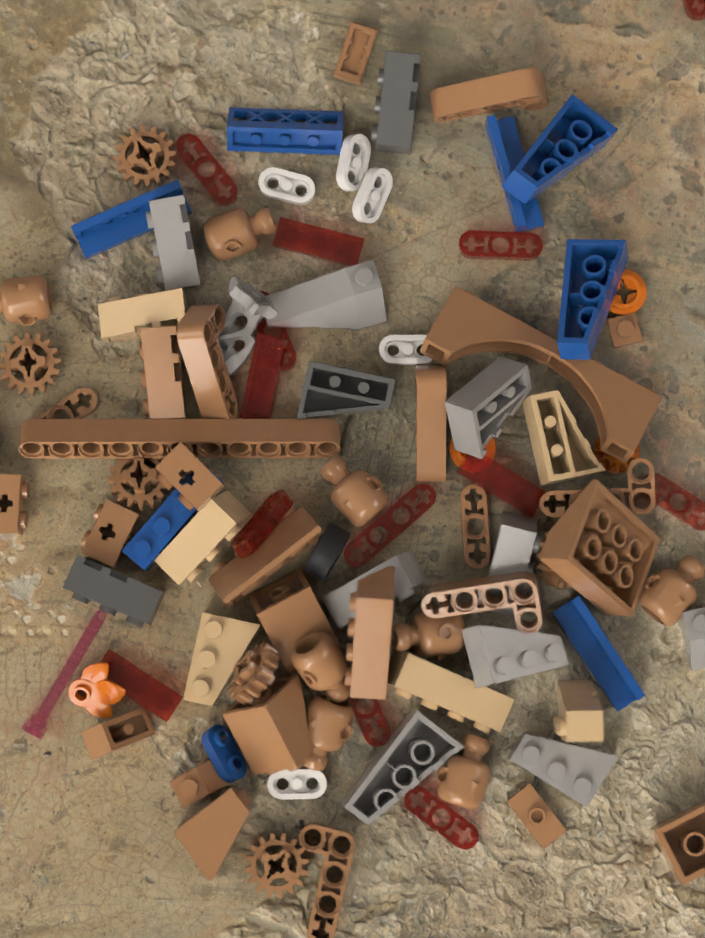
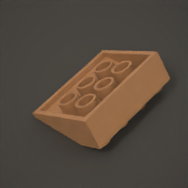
[539,480,661,617]
[208,507,323,608]

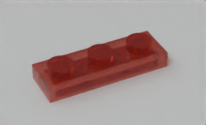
[273,217,364,267]
[239,332,288,419]
[456,454,546,518]
[101,649,183,722]

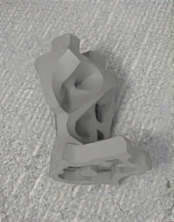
[216,276,279,376]

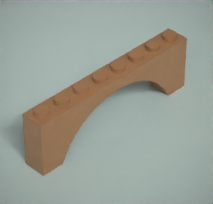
[420,286,662,463]

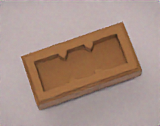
[333,22,378,86]
[506,783,567,849]

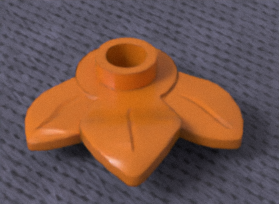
[68,662,126,718]

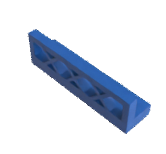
[227,107,344,155]
[485,115,545,234]
[71,180,192,259]
[551,595,646,712]

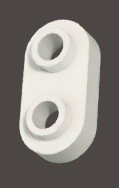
[336,134,371,191]
[258,167,315,206]
[352,167,393,224]
[379,335,433,365]
[267,768,327,800]

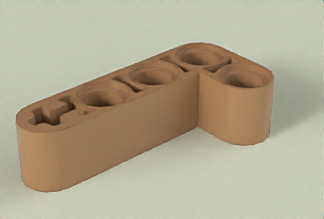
[430,68,549,122]
[177,304,238,419]
[415,364,446,482]
[539,458,655,517]
[421,571,542,634]
[299,823,355,938]

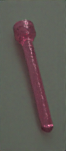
[21,610,106,740]

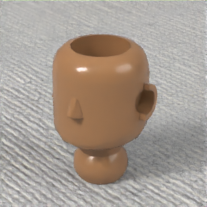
[204,208,277,261]
[0,275,52,326]
[320,456,388,527]
[639,555,705,626]
[391,611,465,661]
[291,632,351,703]
[303,695,354,771]
[436,733,491,809]

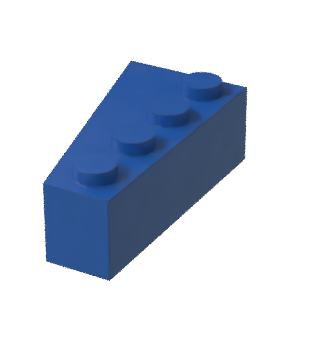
[502,94,618,204]
[557,239,629,360]

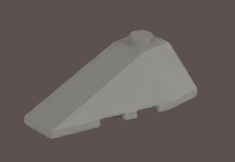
[265,260,387,330]

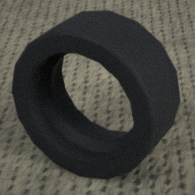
[304,522,351,581]

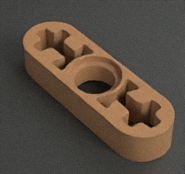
[35,388,99,419]
[460,484,491,570]

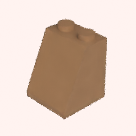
[249,568,341,673]
[222,675,313,775]
[173,785,253,881]

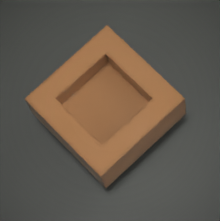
[606,313,643,349]

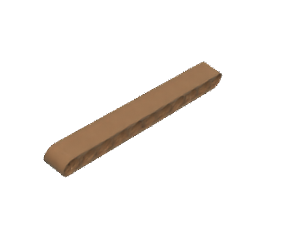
[18,419,341,459]

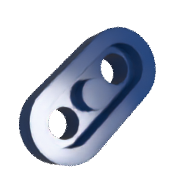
[202,724,247,783]

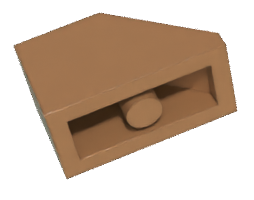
[81,707,156,760]
[169,760,228,809]

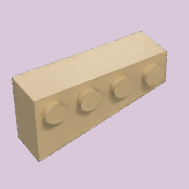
[387,649,514,734]

